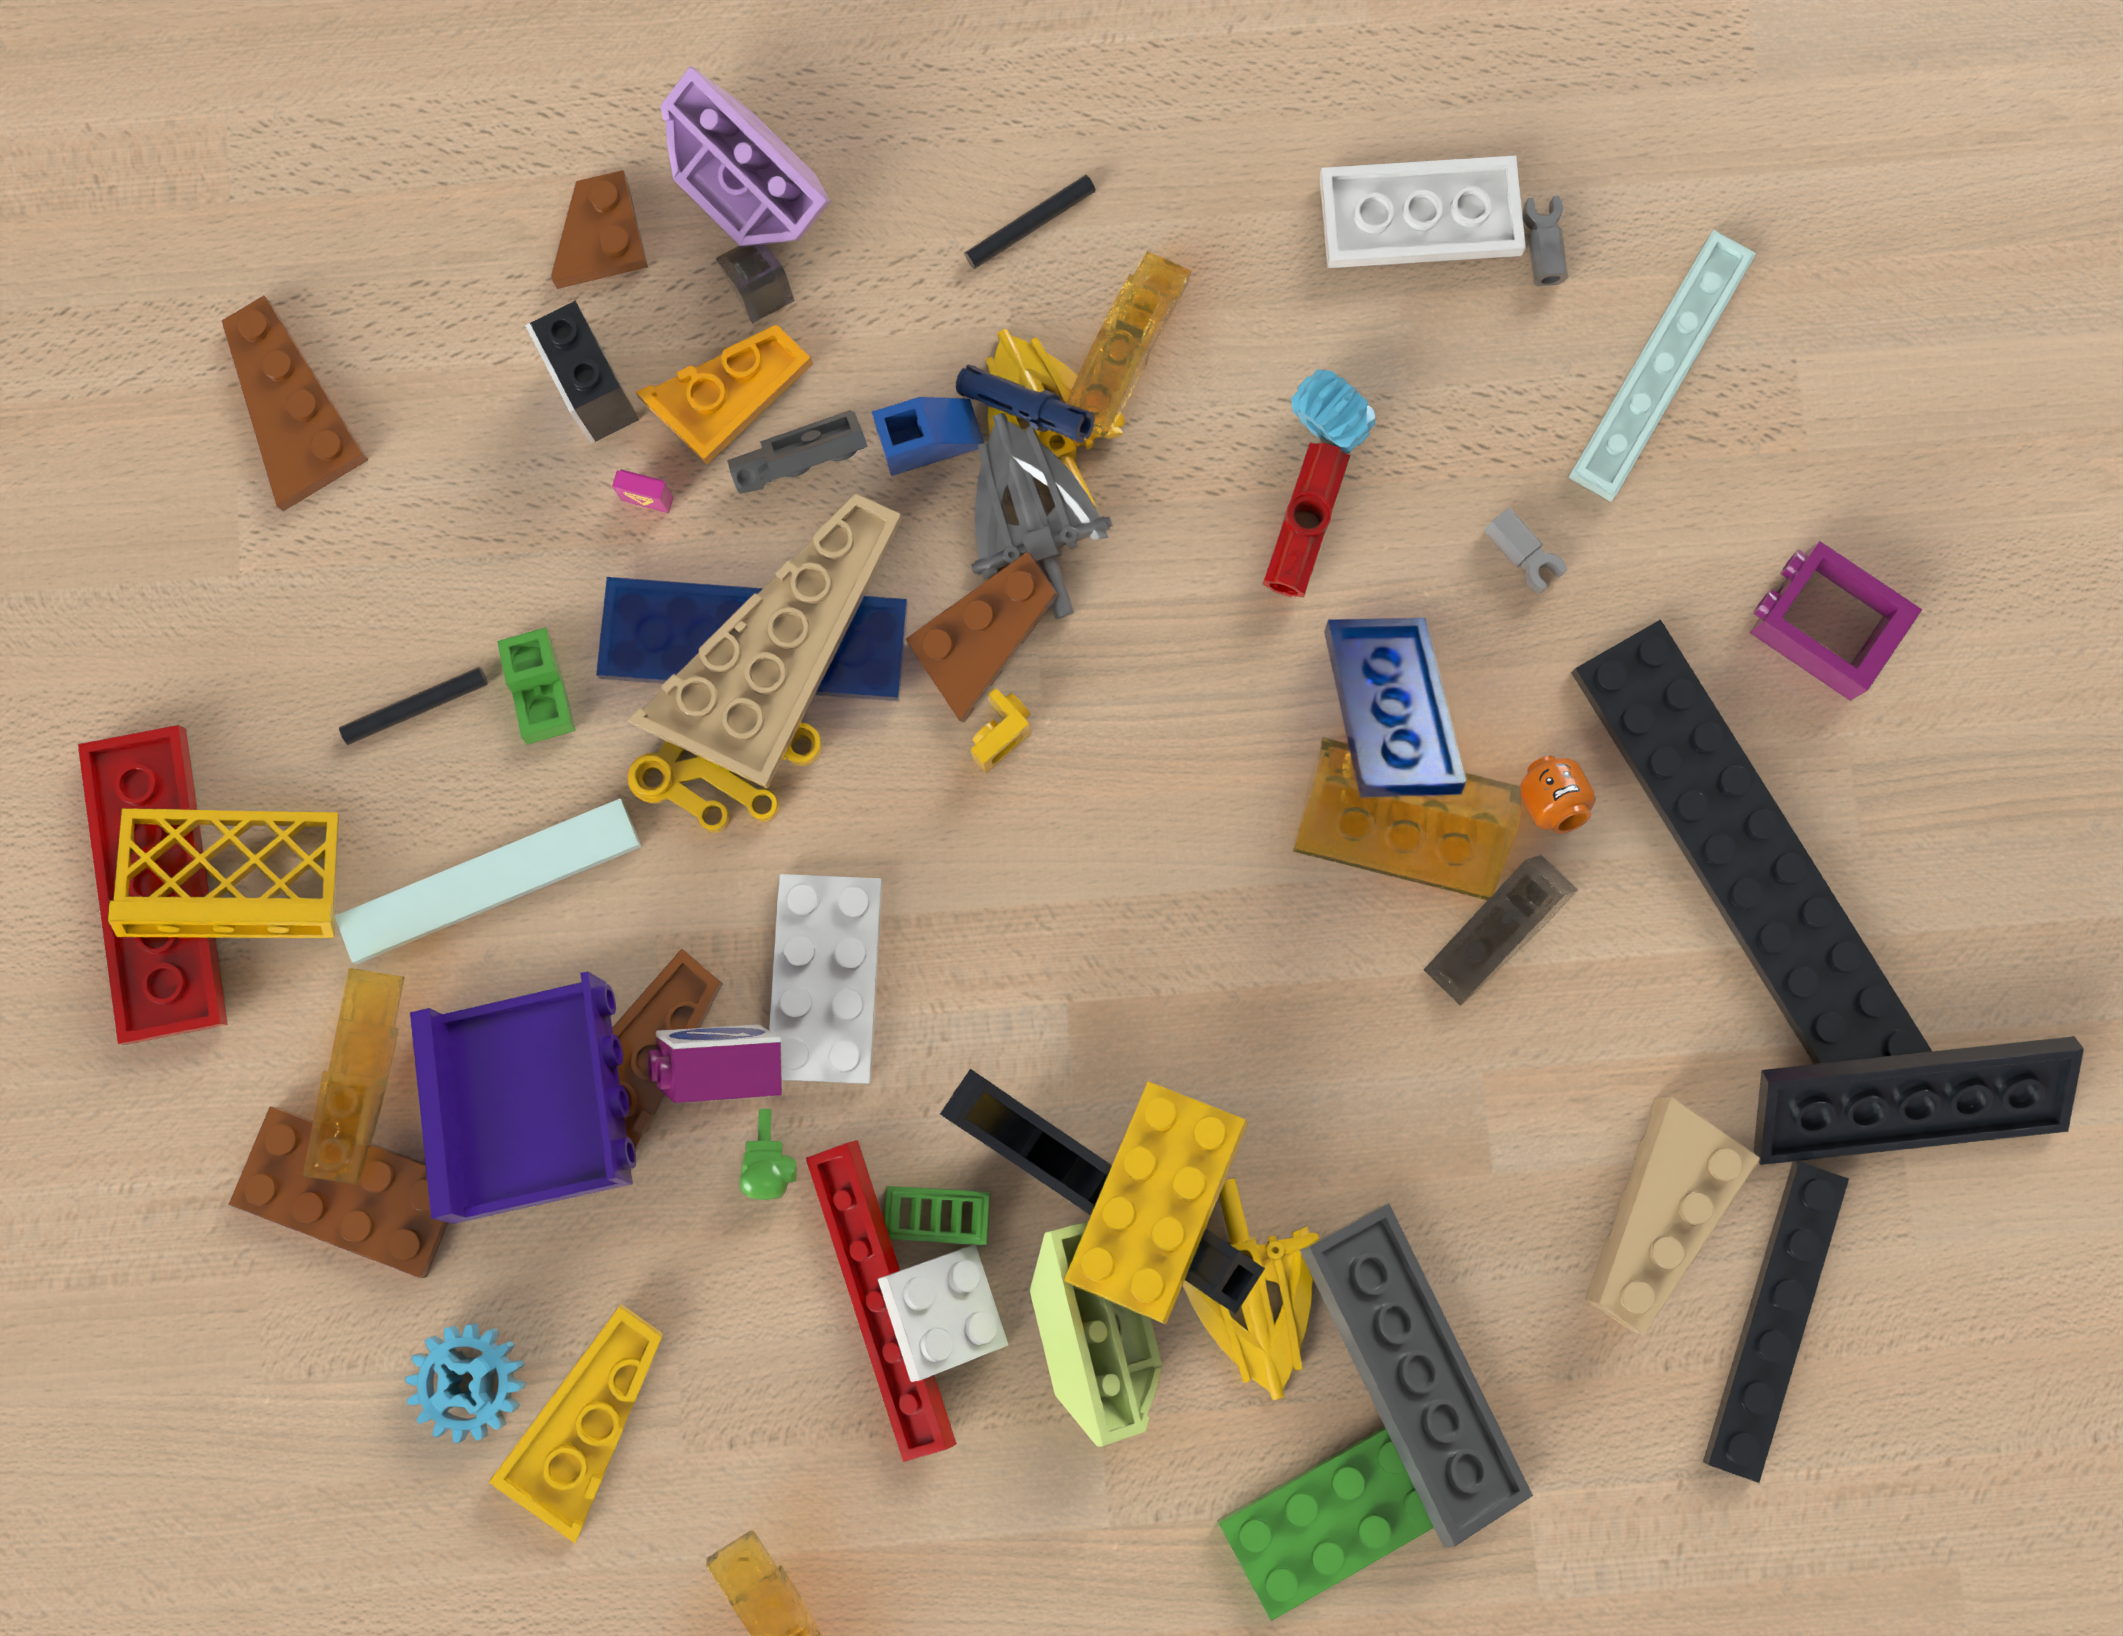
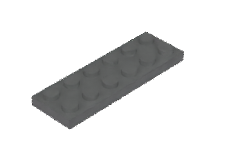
[1300,1204,1533,1547]

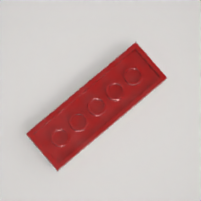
[78,725,228,1045]

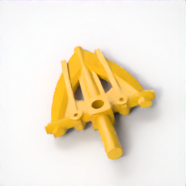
[985,329,1126,509]
[1183,1177,1319,1400]

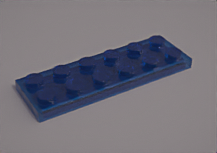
[596,577,908,701]

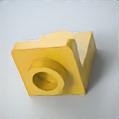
[970,688,1031,774]

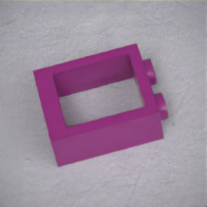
[1749,541,1922,701]

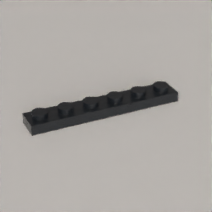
[1703,1161,1849,1483]

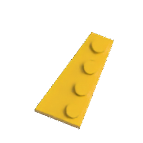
[488,1303,663,1544]

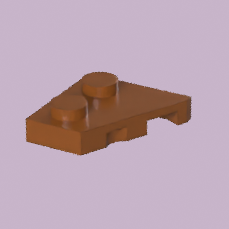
[551,170,648,289]

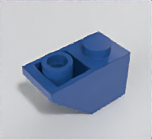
[872,397,984,476]

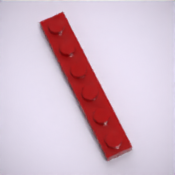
[805,1140,957,1462]

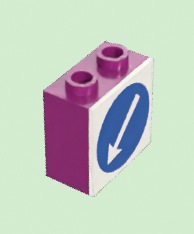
[648,1025,782,1103]

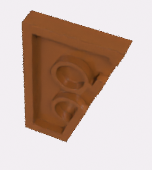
[905,552,1059,722]

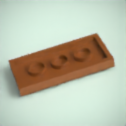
[228,1106,448,1279]

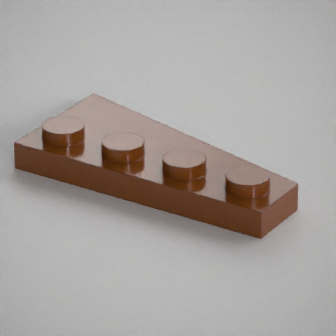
[222,295,368,512]
[612,949,723,1151]

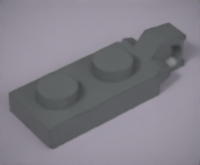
[727,410,868,494]

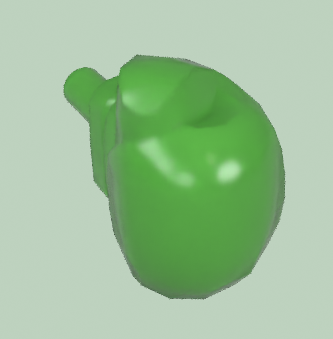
[739,1109,797,1200]

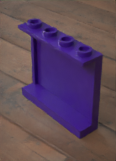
[410,971,636,1224]

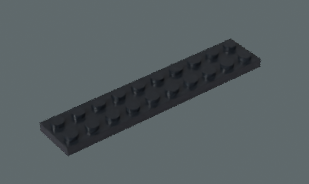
[1571,619,1932,1064]

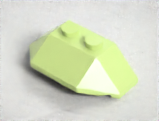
[1030,1221,1162,1447]

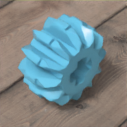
[1291,369,1376,453]

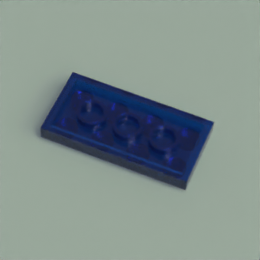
[1324,618,1467,798]

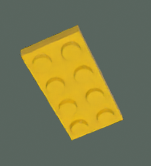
[1064,1081,1248,1325]

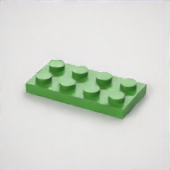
[1217,1426,1434,1621]

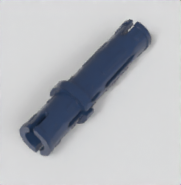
[956,364,1095,443]

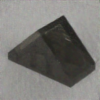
[716,244,795,324]

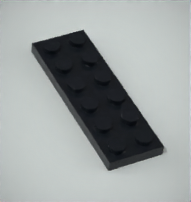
[1753,1036,2084,1165]

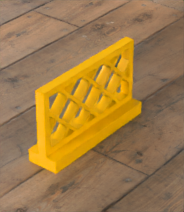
[108,809,339,938]

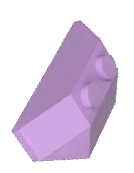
[660,66,830,247]

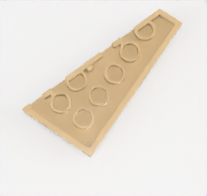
[628,493,902,789]

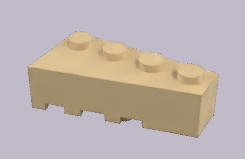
[1585,1096,1760,1335]

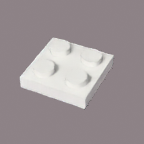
[878,1245,1008,1382]

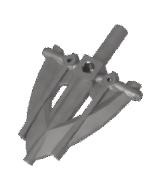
[971,413,1113,619]

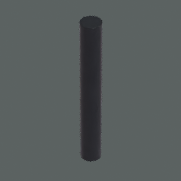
[964,174,1096,269]
[339,667,488,745]

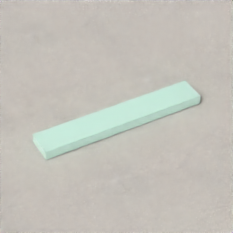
[1568,230,1756,502]
[335,798,642,964]

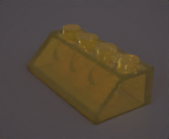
[1293,737,1522,901]

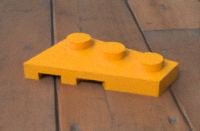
[636,324,813,465]

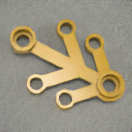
[628,723,822,833]

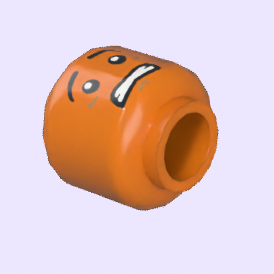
[1519,756,1596,834]

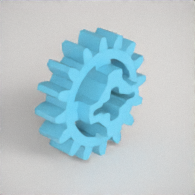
[405,1323,526,1443]

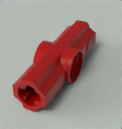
[1263,442,1350,598]

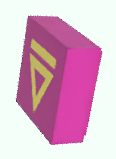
[612,469,674,513]

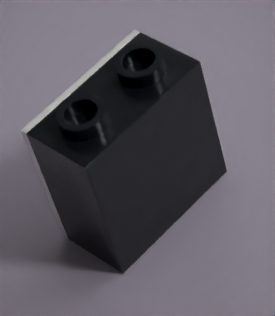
[525,300,639,444]

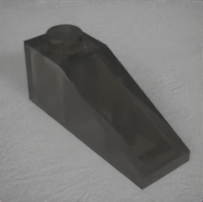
[1423,855,1578,1006]

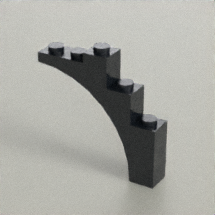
[940,1069,1265,1314]

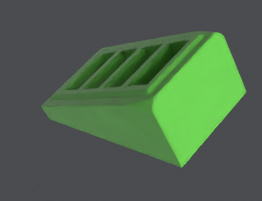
[885,1186,991,1245]

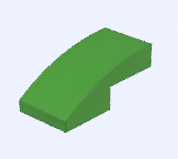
[497,627,576,745]

